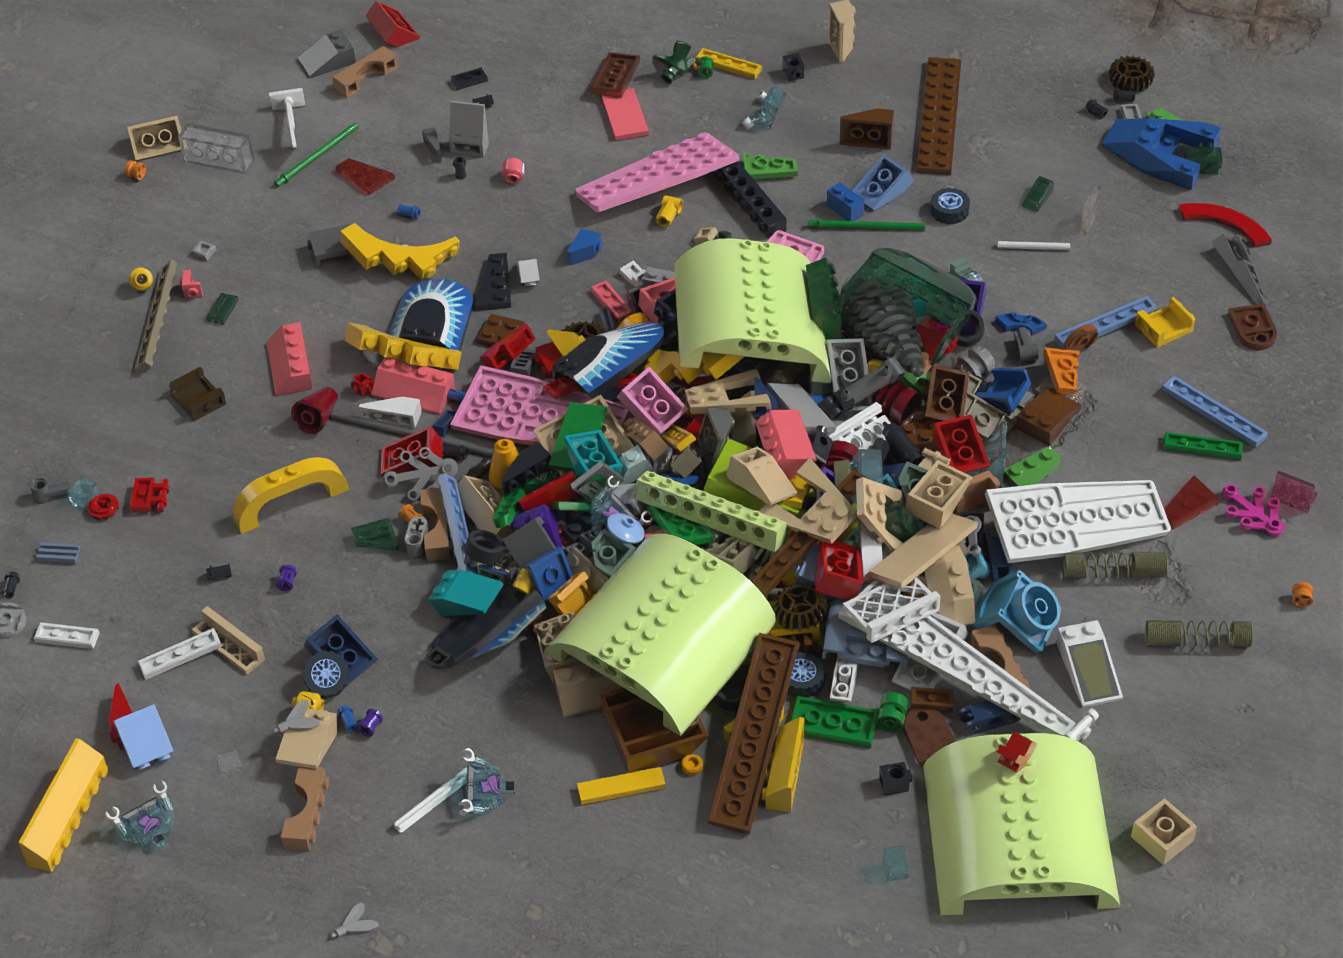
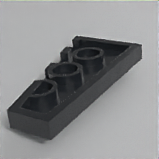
[475,253,512,311]

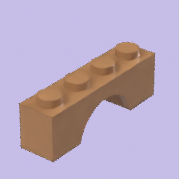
[332,46,398,98]
[623,417,669,461]
[420,488,454,562]
[971,624,1030,689]
[281,767,329,851]

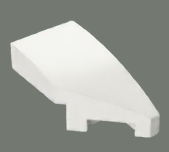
[619,260,646,287]

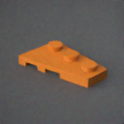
[1043,348,1079,395]

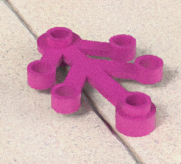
[1222,484,1285,537]

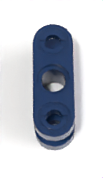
[983,532,1014,583]
[958,700,1021,735]

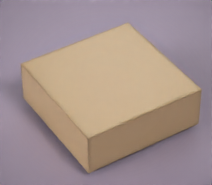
[693,227,718,244]

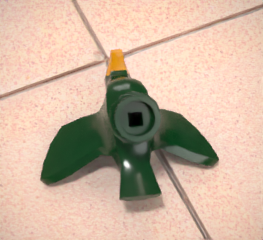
[652,40,699,84]

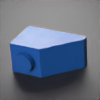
[567,228,603,265]

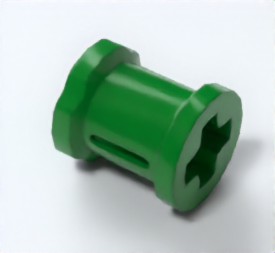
[698,56,713,78]

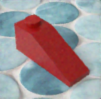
[108,683,133,749]

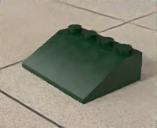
[806,257,842,340]

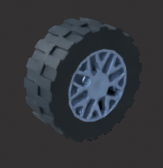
[930,188,970,224]
[303,651,350,698]
[787,652,825,698]

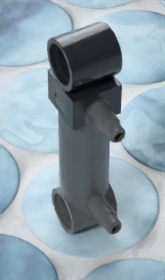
[818,357,906,421]

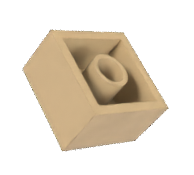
[1131,798,1197,865]

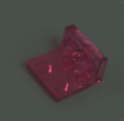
[1271,471,1318,513]

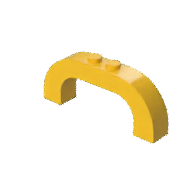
[232,457,349,534]

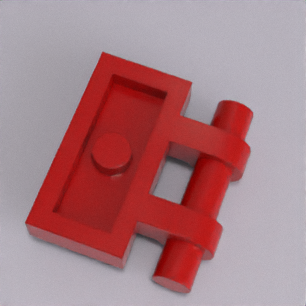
[130,477,170,513]

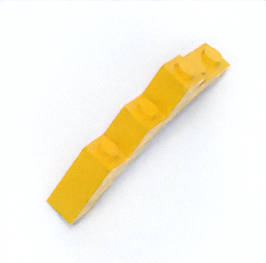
[340,223,460,281]
[345,323,462,370]
[644,350,745,384]

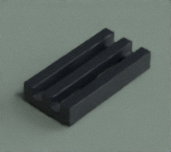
[451,67,488,90]

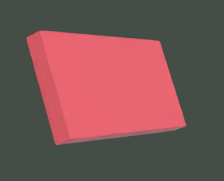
[601,88,649,141]

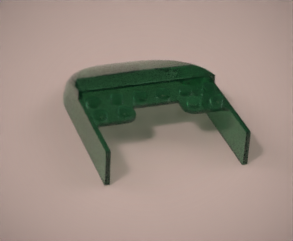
[832,248,976,366]

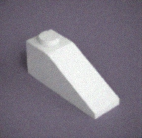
[359,397,422,429]

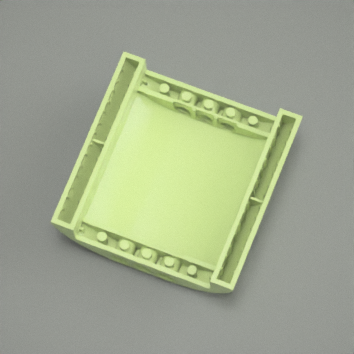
[674,238,831,383]
[545,534,777,736]
[923,733,1120,915]

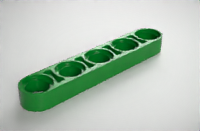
[492,486,526,528]

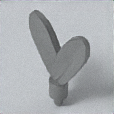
[273,700,320,733]
[330,903,379,938]

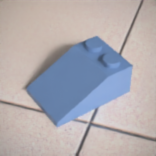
[852,154,914,211]

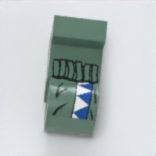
[949,256,983,282]

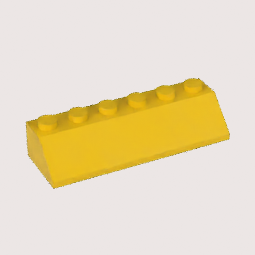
[18,738,108,873]

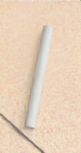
[997,241,1070,250]

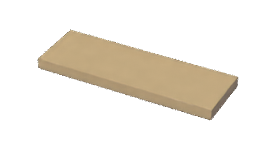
[869,514,977,589]

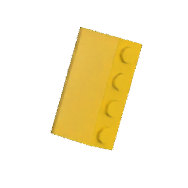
[762,717,804,813]

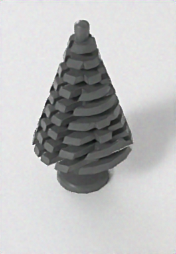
[840,271,924,377]

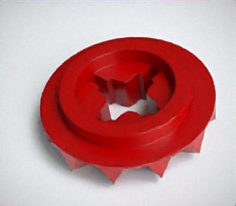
[88,494,119,520]

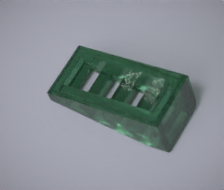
[1022,176,1054,212]

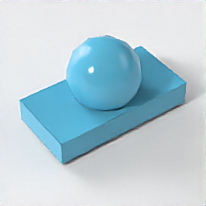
[965,548,991,581]

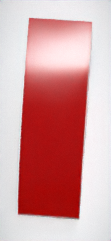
[480,324,536,369]

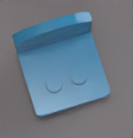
[973,570,1061,653]

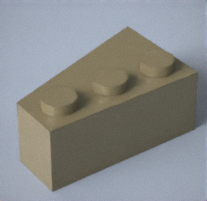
[701,536,760,574]

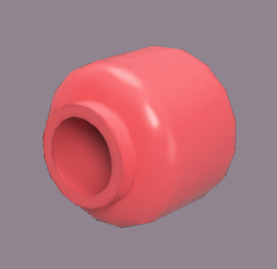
[502,158,525,184]

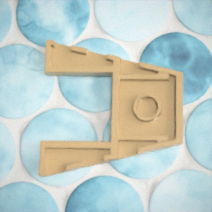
[685,369,771,414]
[759,458,857,544]
[856,478,905,554]

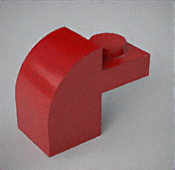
[996,731,1037,773]

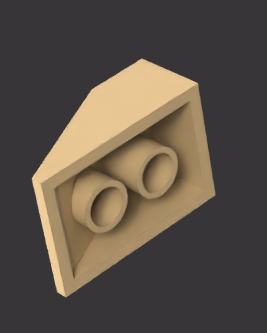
[905,460,972,529]
[275,709,337,769]

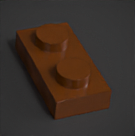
[910,687,954,712]

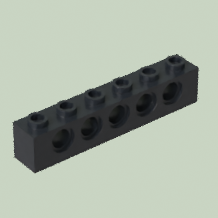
[715,161,787,239]

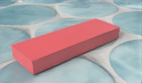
[591,281,634,324]

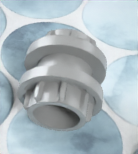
[955,347,995,378]

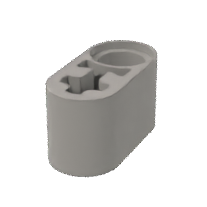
[405,516,429,558]

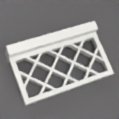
[843,577,940,643]

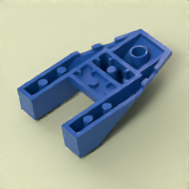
[1102,118,1221,190]

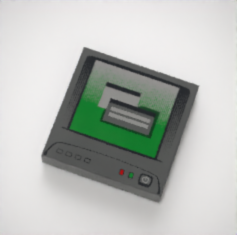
[570,461,625,503]

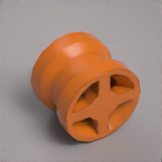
[125,160,146,180]
[1292,582,1313,608]

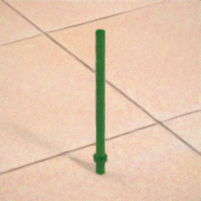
[274,123,359,187]
[808,218,925,230]

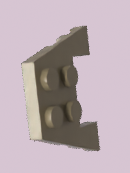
[964,372,1025,445]

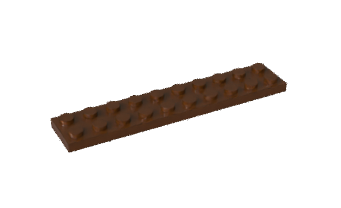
[917,57,962,175]
[708,632,800,835]

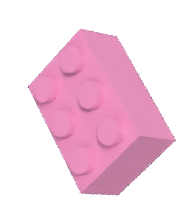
[617,367,688,436]

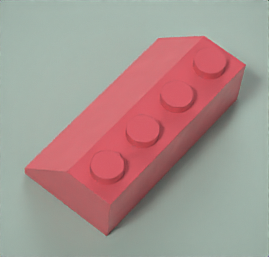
[267,322,313,396]
[372,357,455,415]
[755,409,816,480]

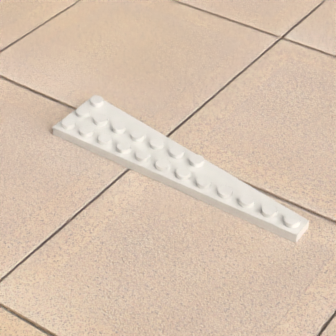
[838,579,1076,736]

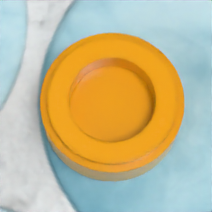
[682,754,703,776]

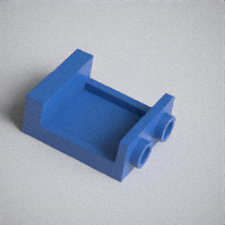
[976,368,1031,413]

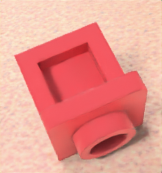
[180,270,203,298]

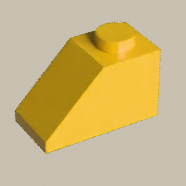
[546,330,586,356]

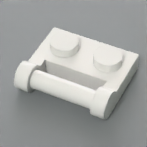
[1063,708,1099,741]

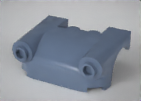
[822,600,907,671]

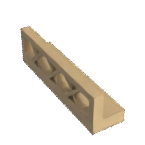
[192,606,265,675]

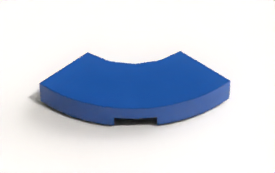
[995,312,1047,336]

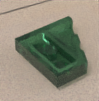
[351,518,399,551]

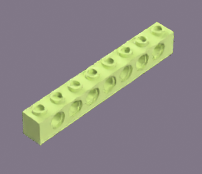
[636,471,787,552]

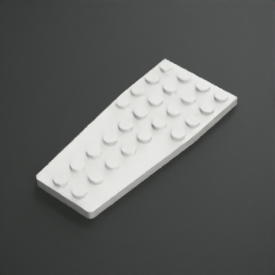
[985,480,1171,563]

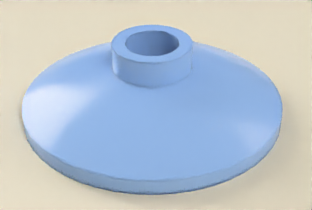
[607,513,645,544]

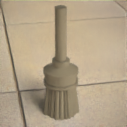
[767,360,804,384]

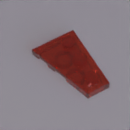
[335,158,395,195]
[1164,475,1220,530]

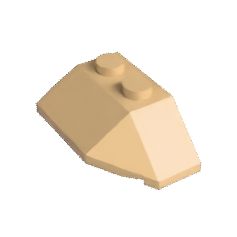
[924,545,975,625]

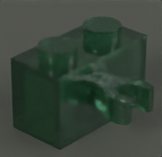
[1184,142,1223,175]
[885,500,920,543]

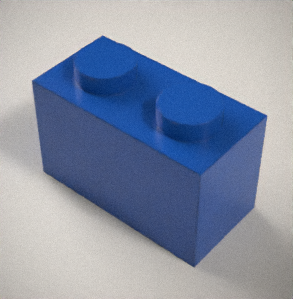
[827,182,864,221]

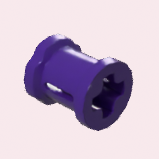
[275,565,297,591]
[357,709,383,737]

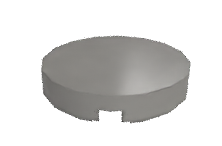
[0,603,27,639]

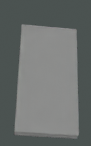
[766,383,837,433]

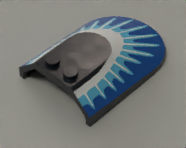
[389,279,473,351]
[552,321,666,400]
[426,575,547,669]

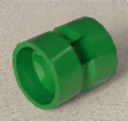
[876,692,908,732]

